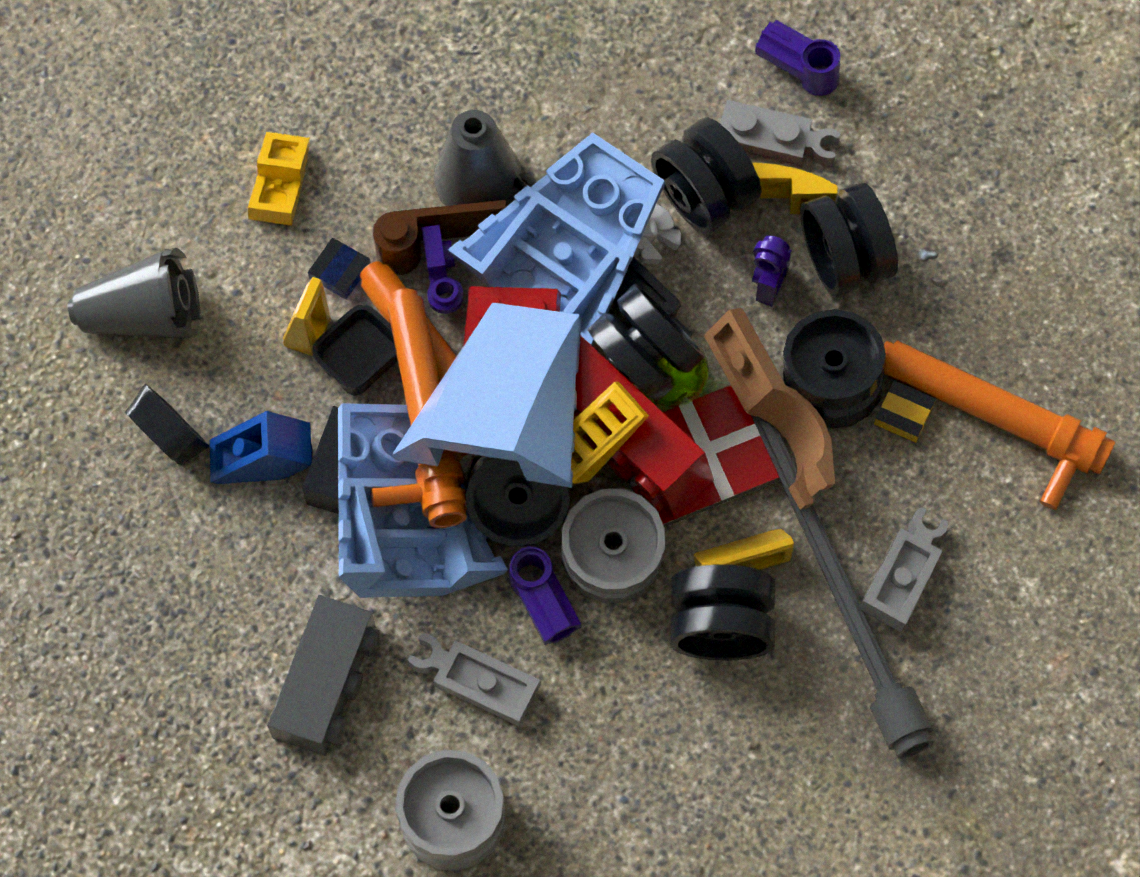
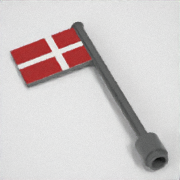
[629,385,934,758]

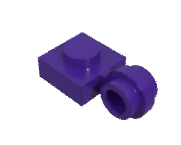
[422,225,464,314]
[752,235,792,307]

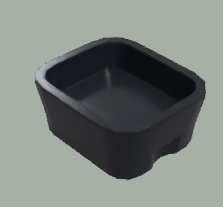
[312,305,398,396]
[125,383,210,466]

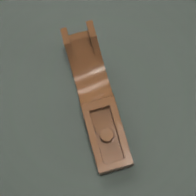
[704,308,835,510]

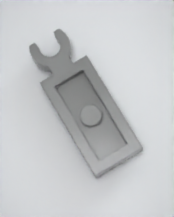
[720,100,841,166]
[859,507,948,632]
[407,633,541,727]

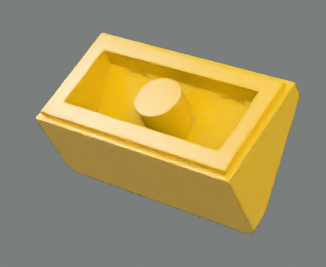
[693,529,794,570]

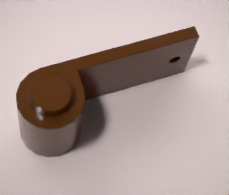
[372,200,506,275]

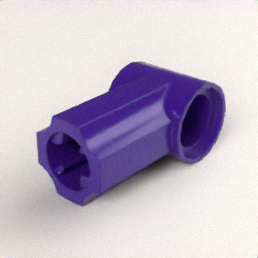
[755,20,840,96]
[510,546,581,645]

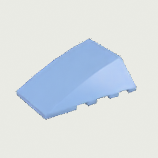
[448,133,665,346]
[392,303,581,488]
[338,403,508,598]

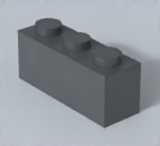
[267,594,380,756]

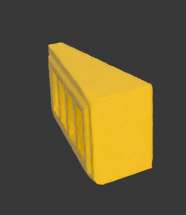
[283,277,331,356]
[571,382,649,483]

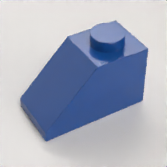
[209,411,313,484]

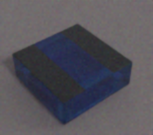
[308,237,371,300]

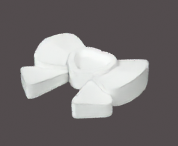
[634,204,681,264]

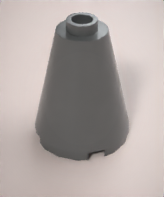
[434,110,522,207]
[68,247,200,339]

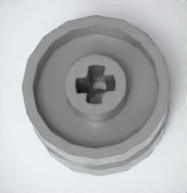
[562,489,665,603]
[395,750,506,871]

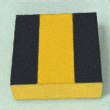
[874,380,936,443]

